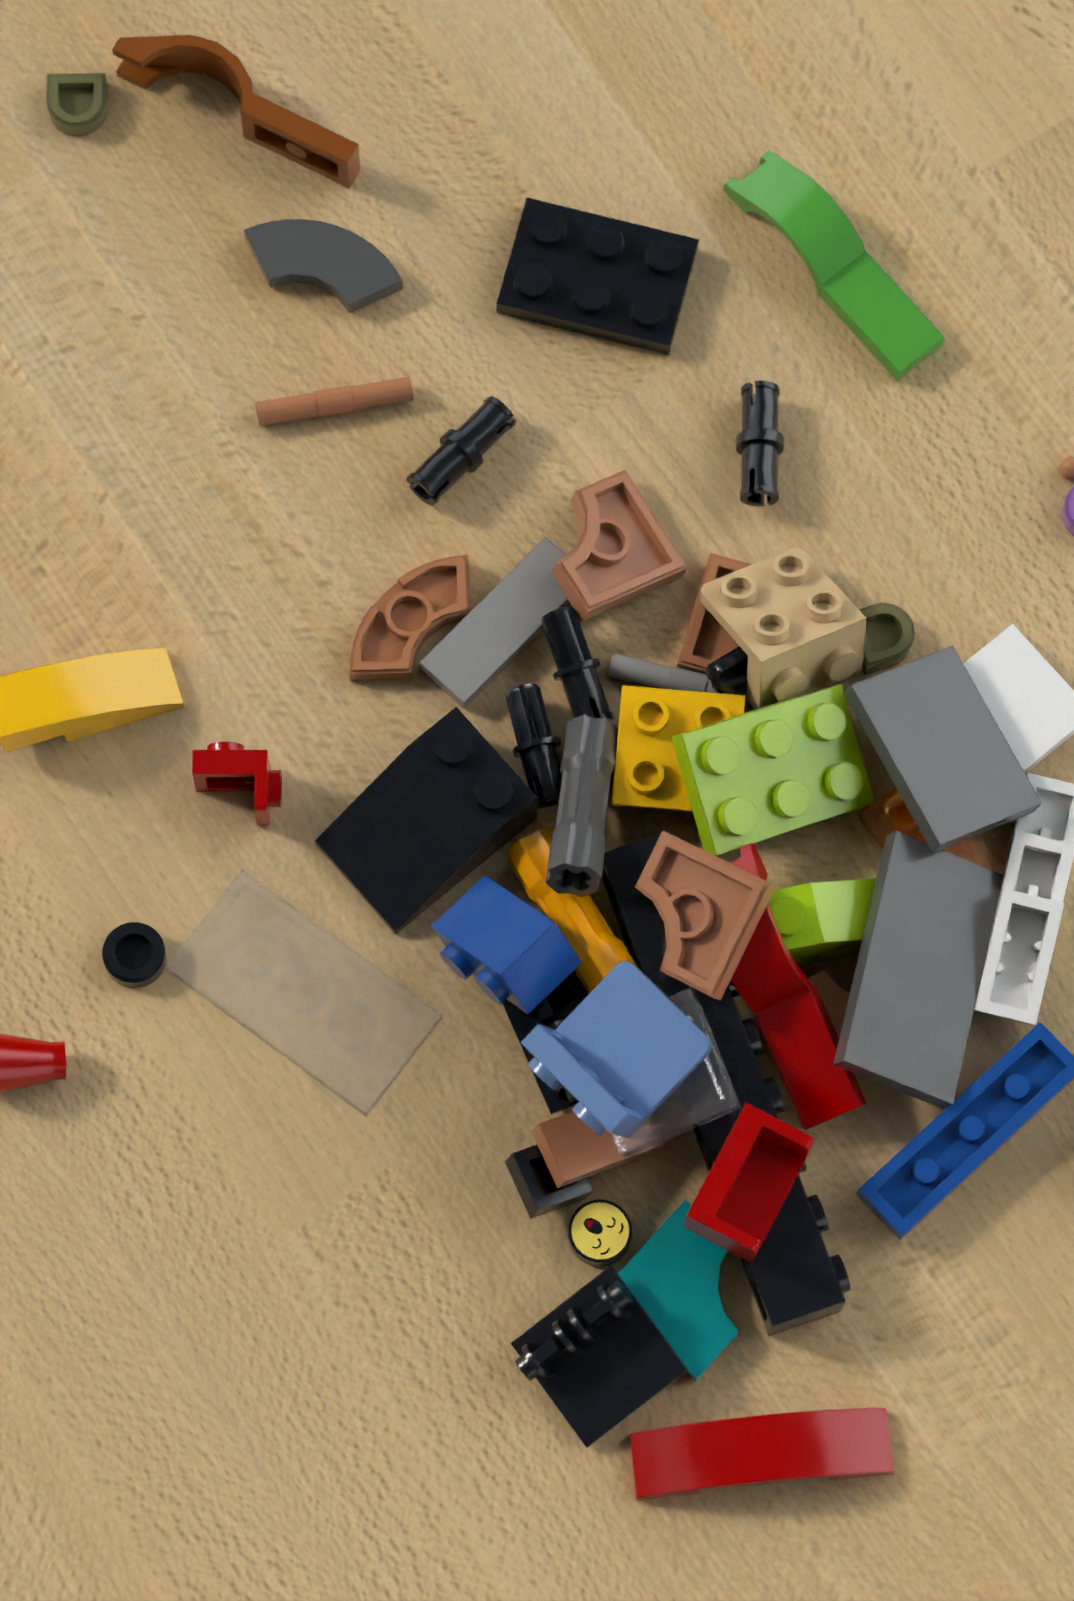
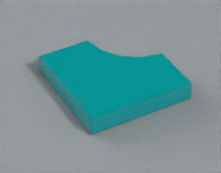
[618,1199,739,1382]

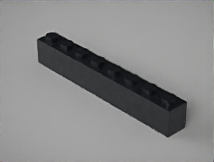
[601,830,851,1337]

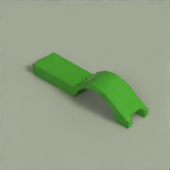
[724,150,945,381]

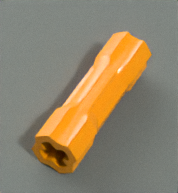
[507,828,637,994]

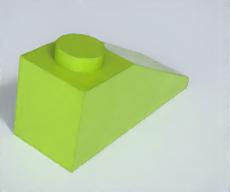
[769,878,876,965]

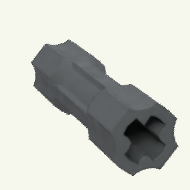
[546,715,618,897]

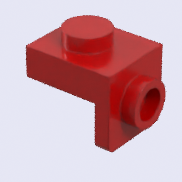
[192,742,282,826]

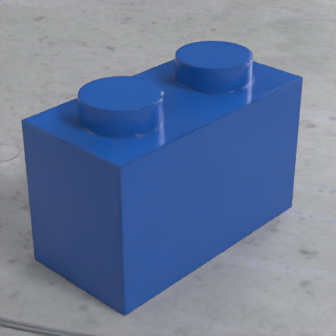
[431,875,582,1014]

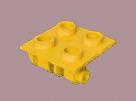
[612,685,745,812]

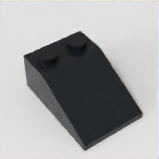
[315,707,538,935]

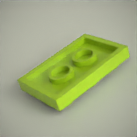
[671,684,875,856]

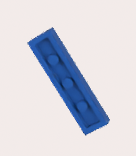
[856,1022,1074,1240]

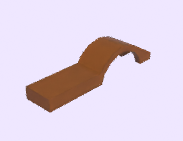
[112,35,360,188]

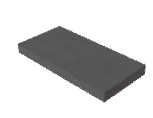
[833,831,1004,1109]

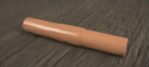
[255,377,414,426]

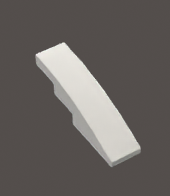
[974,773,1074,1026]

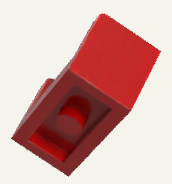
[683,1102,815,1263]

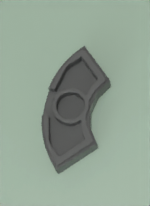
[244,219,403,313]

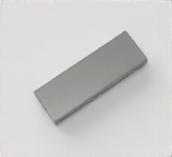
[419,537,570,709]

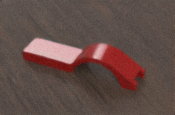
[730,843,867,1130]

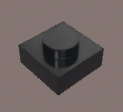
[505,1145,593,1219]

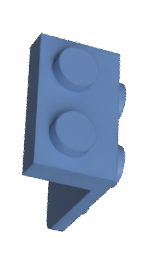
[521,961,712,1139]

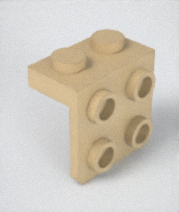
[700,548,866,710]

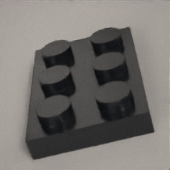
[496,197,699,355]

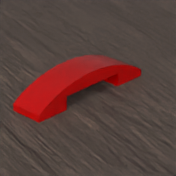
[629,1408,894,1500]

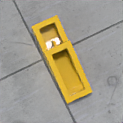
[0,648,184,753]

